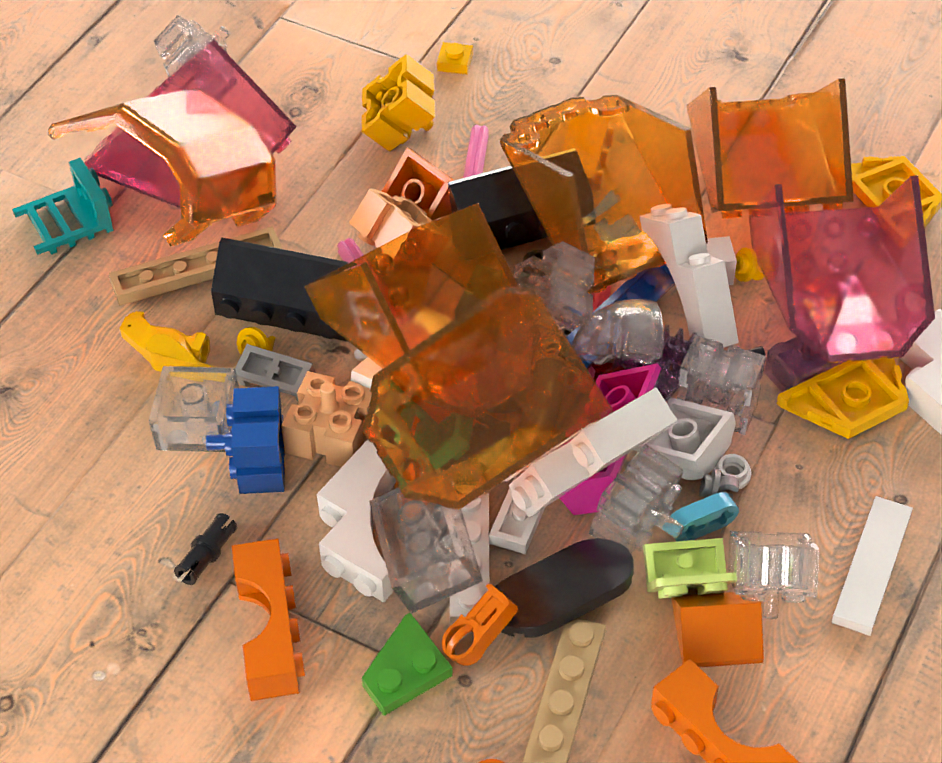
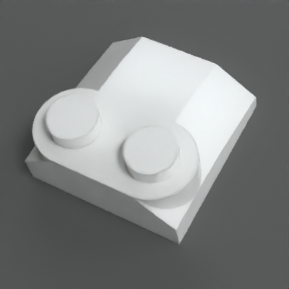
[634,397,736,480]

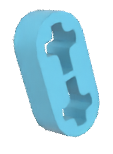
[666,492,739,541]

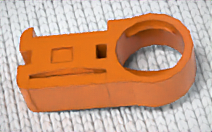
[442,584,518,666]

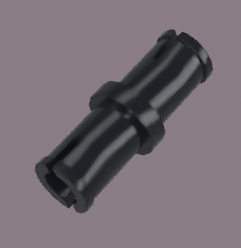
[174,513,237,585]

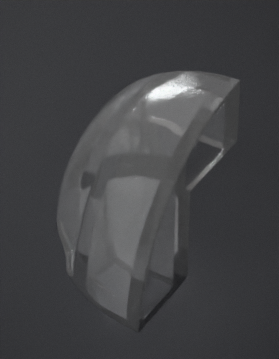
[568,299,664,364]

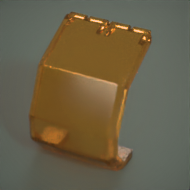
[48,88,277,247]

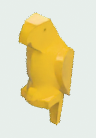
[119,311,238,381]

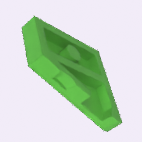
[362,613,453,716]

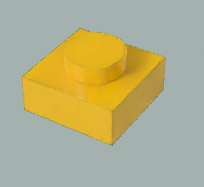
[437,42,473,75]

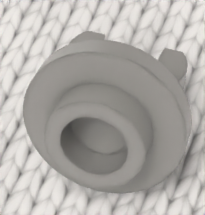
[699,468,739,500]

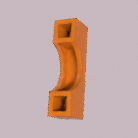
[231,538,305,701]
[651,659,800,763]

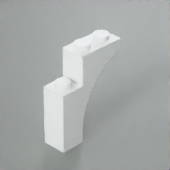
[639,204,739,353]
[898,309,942,435]
[509,387,678,518]
[317,434,404,602]

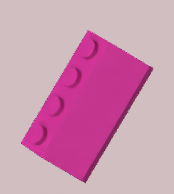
[559,363,662,515]

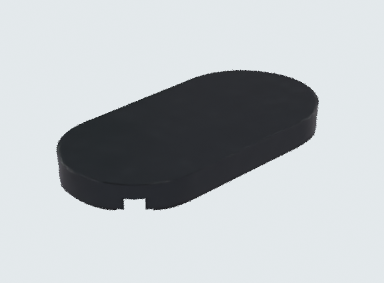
[495,538,634,638]

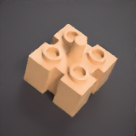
[349,188,453,272]
[281,371,378,467]

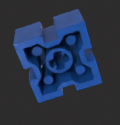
[206,386,285,494]

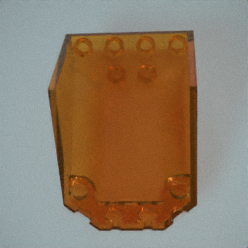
[687,78,854,219]
[500,94,708,294]
[304,203,543,420]
[362,287,614,510]

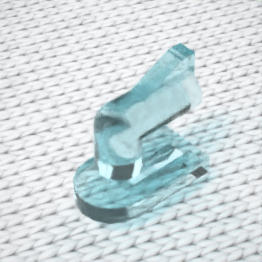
[580,189,641,244]

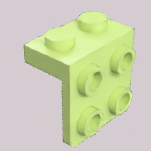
[643,538,737,599]

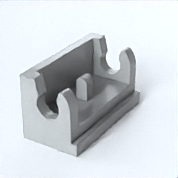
[232,344,316,401]

